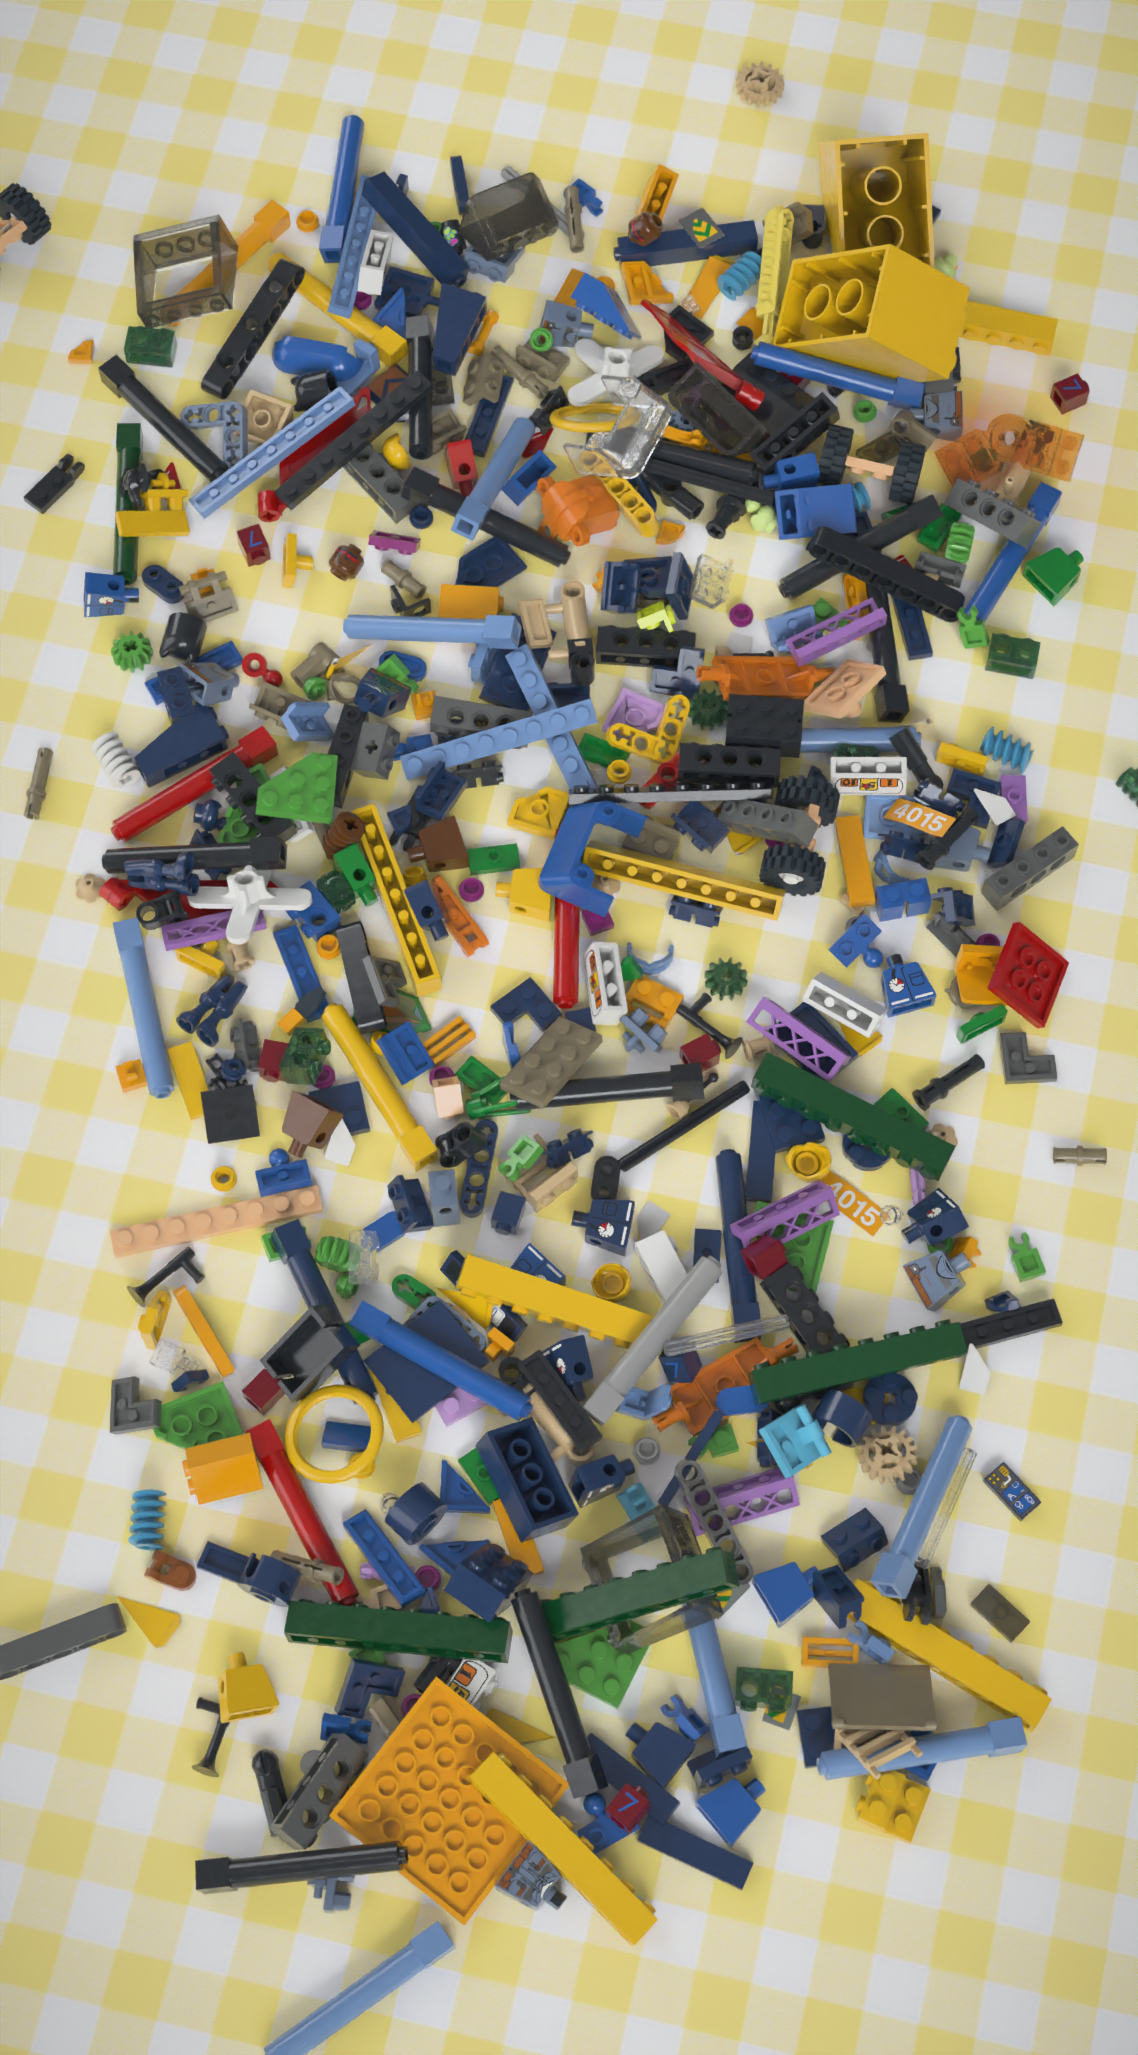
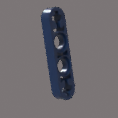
[460,1119,498,1218]

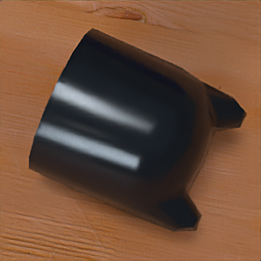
[290,368,338,412]
[159,612,207,663]

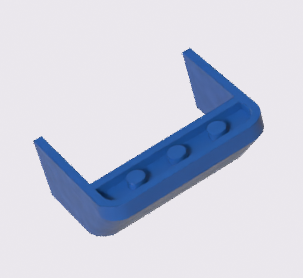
[538,801,647,917]

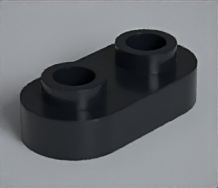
[591,1156,621,1201]

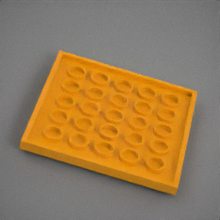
[329,1677,569,1926]

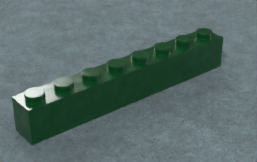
[751,1052,956,1182]
[747,1319,968,1406]
[540,1547,740,1642]
[284,1599,513,1663]

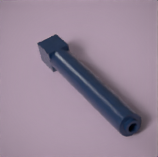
[715,1149,762,1343]
[271,1219,378,1405]

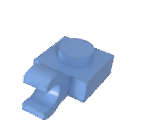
[846,1620,895,1664]

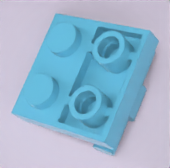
[759,1404,832,1478]

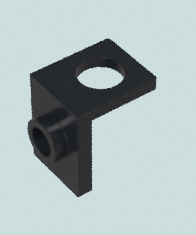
[390,584,431,617]

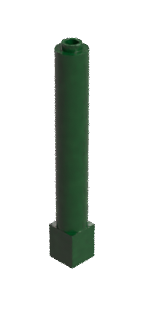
[113,423,144,586]

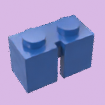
[501,450,557,506]
[875,878,932,922]

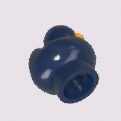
[193,799,227,834]

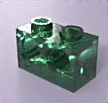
[124,326,177,368]
[985,633,1041,679]
[279,1027,331,1085]
[734,1667,793,1714]

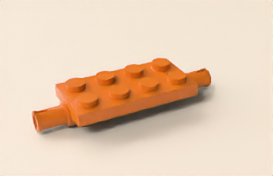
[696,656,835,701]
[652,1337,799,1437]

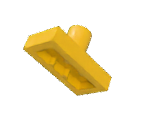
[282,533,314,588]
[174,940,226,980]

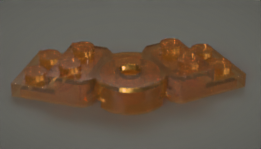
[934,414,1085,488]

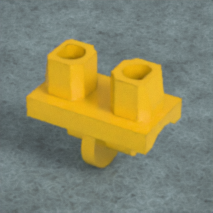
[140,473,189,511]

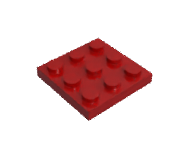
[987,922,1070,1029]

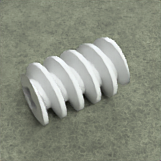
[92,732,141,788]

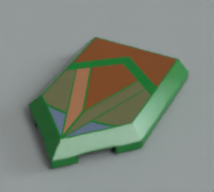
[352,989,432,1034]

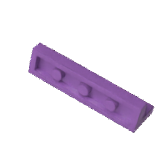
[785,598,887,667]
[161,910,267,951]
[746,997,851,1082]
[730,1180,840,1248]
[683,1467,800,1536]

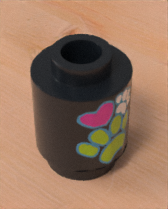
[440,219,467,255]

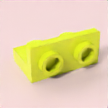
[636,600,676,633]

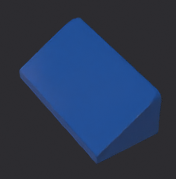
[321,1421,371,1452]

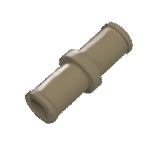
[381,559,427,599]
[1053,1145,1107,1166]

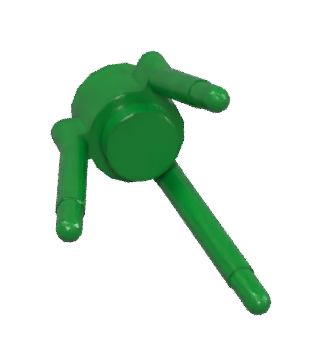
[465,1076,531,1120]

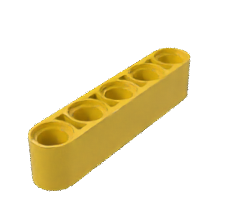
[580,447,660,538]

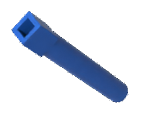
[319,115,365,263]
[750,341,925,410]
[964,482,1062,622]
[349,1301,533,1421]

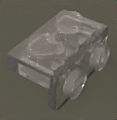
[689,553,734,609]
[348,1230,380,1285]

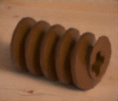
[322,812,366,860]

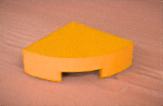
[68,340,95,364]
[656,520,686,545]

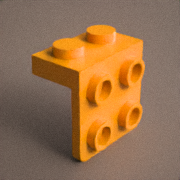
[954,944,1008,1006]

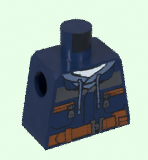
[353,667,412,718]

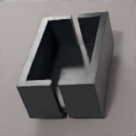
[725,694,804,758]
[260,1304,360,1402]

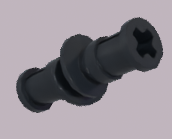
[706,482,757,539]

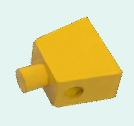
[495,867,552,921]
[218,1652,280,1723]

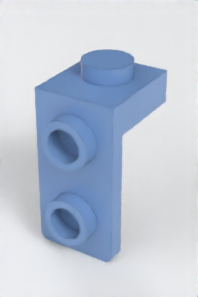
[337,338,381,396]
[615,1383,672,1421]

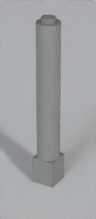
[582,1256,723,1426]

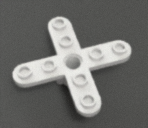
[568,338,664,413]
[187,865,312,944]

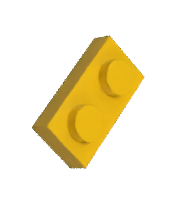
[935,742,989,777]

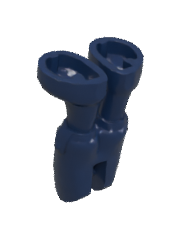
[124,851,200,896]
[176,973,248,1047]

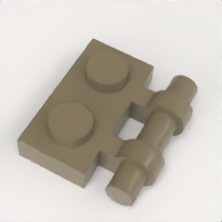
[178,571,239,623]

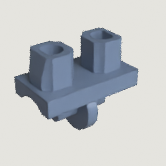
[620,1008,668,1054]
[307,1876,355,1914]

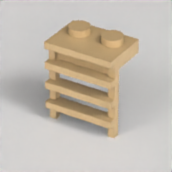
[497,1133,578,1213]
[834,1729,922,1780]

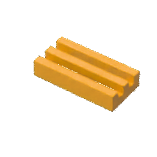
[422,1016,476,1067]
[801,1637,858,1668]

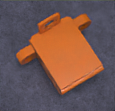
[537,475,620,547]

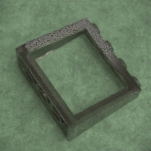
[133,214,238,329]
[580,1504,724,1654]

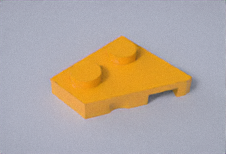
[621,261,674,305]

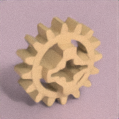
[735,62,785,108]
[858,1426,918,1484]

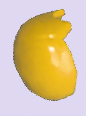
[382,433,412,471]
[591,1263,632,1303]

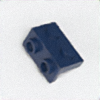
[414,761,468,821]
[671,801,731,854]
[820,1507,889,1572]
[687,1747,753,1789]

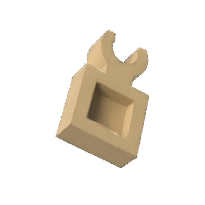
[353,1585,405,1611]

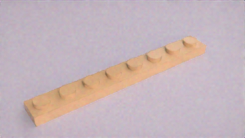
[109,1185,324,1258]

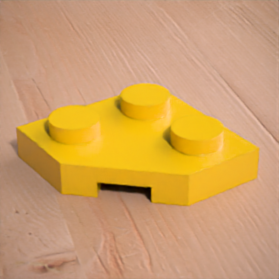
[507,786,569,841]
[138,1290,172,1351]

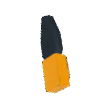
[277,987,327,1036]

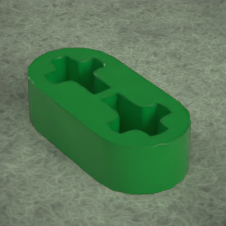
[392,1274,437,1314]

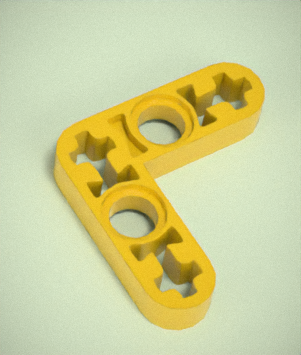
[605,695,690,764]

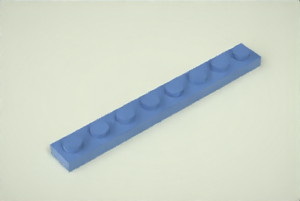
[327,174,376,319]
[189,386,356,519]
[505,644,599,826]
[400,698,598,780]

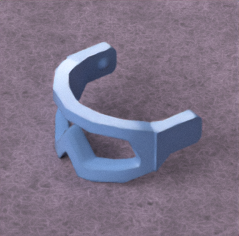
[873,850,910,884]
[627,942,674,975]

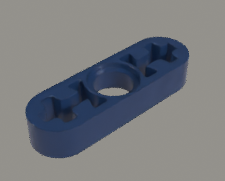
[450,155,471,215]

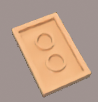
[804,659,886,719]

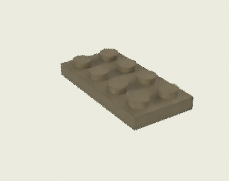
[500,1016,603,1109]

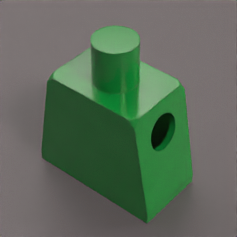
[1022,547,1084,607]
[333,843,379,907]

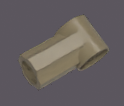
[889,409,938,453]
[291,642,340,689]
[368,1695,404,1741]

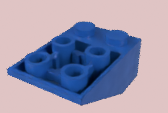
[571,272,642,340]
[775,483,857,540]

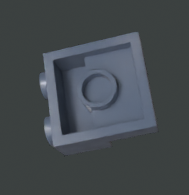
[464,229,526,283]

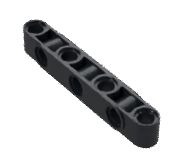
[201,259,305,400]

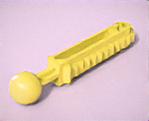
[752,205,794,348]

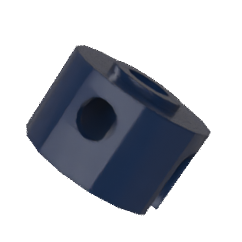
[811,1389,873,1448]
[385,1482,447,1546]
[237,1553,302,1607]

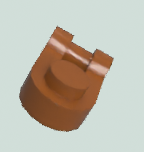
[144,1550,197,1591]

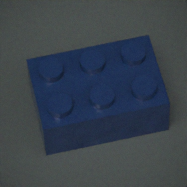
[444,1542,534,1623]

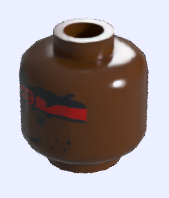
[628,211,663,247]
[328,544,365,581]

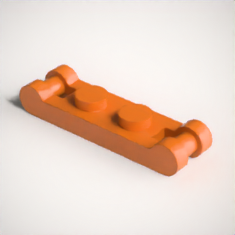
[432,875,489,958]

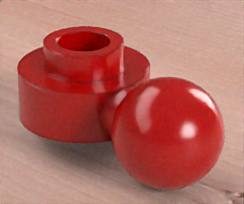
[242,652,283,687]

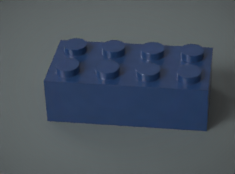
[475,1417,579,1543]

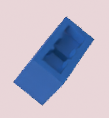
[285,880,342,943]

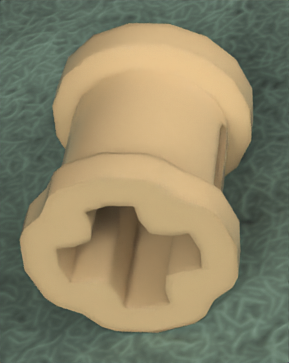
[225,942,255,971]
[742,1035,774,1062]

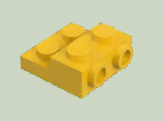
[855,1770,931,1844]

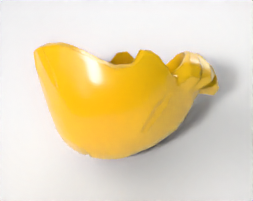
[785,1142,832,1183]

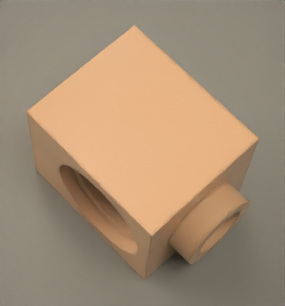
[432,1076,464,1119]

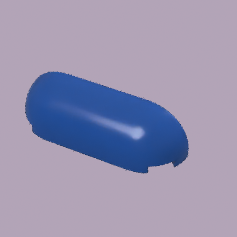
[272,336,363,382]

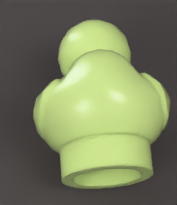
[934,254,958,279]
[744,500,777,534]

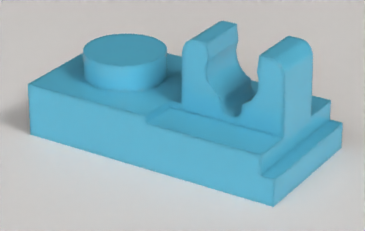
[616,1482,668,1543]

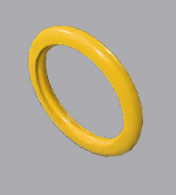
[549,402,640,433]
[284,1384,384,1484]

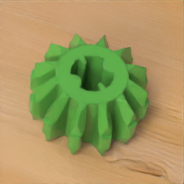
[945,522,975,563]
[111,630,153,673]
[315,1236,361,1273]

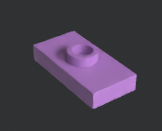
[1000,775,1028,824]

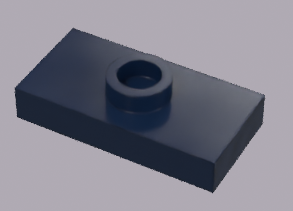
[986,819,1025,868]
[693,1228,722,1283]

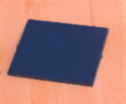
[363,1300,490,1423]

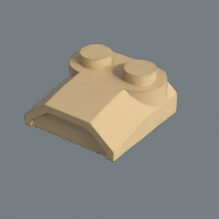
[233,389,295,446]

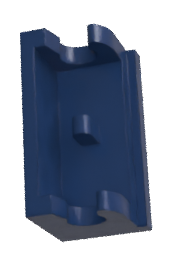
[600,561,641,614]
[813,1565,864,1629]

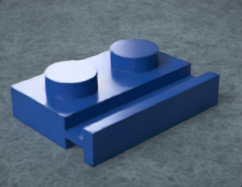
[376,1021,435,1085]

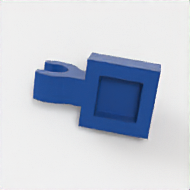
[563,178,603,217]
[393,734,433,761]
[660,1694,710,1742]
[320,1713,372,1744]

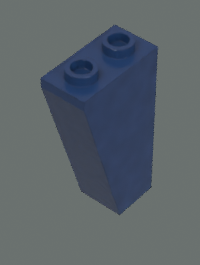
[433,283,487,376]
[134,702,229,788]

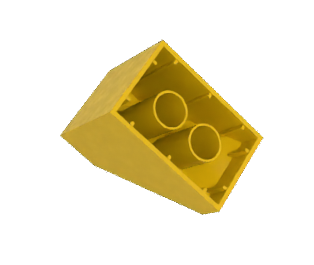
[818,133,935,268]
[773,244,970,382]

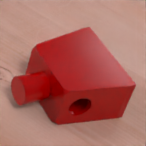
[444,439,478,497]

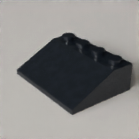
[703,352,814,448]

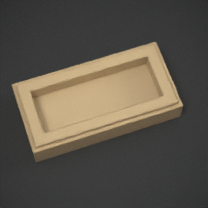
[518,599,554,649]

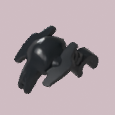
[120,463,164,507]

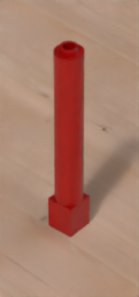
[110,726,278,843]
[553,829,581,1009]
[245,1419,360,1606]

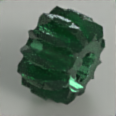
[688,688,728,731]
[316,870,356,914]
[704,957,748,1001]

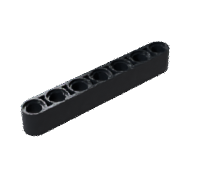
[808,526,965,623]

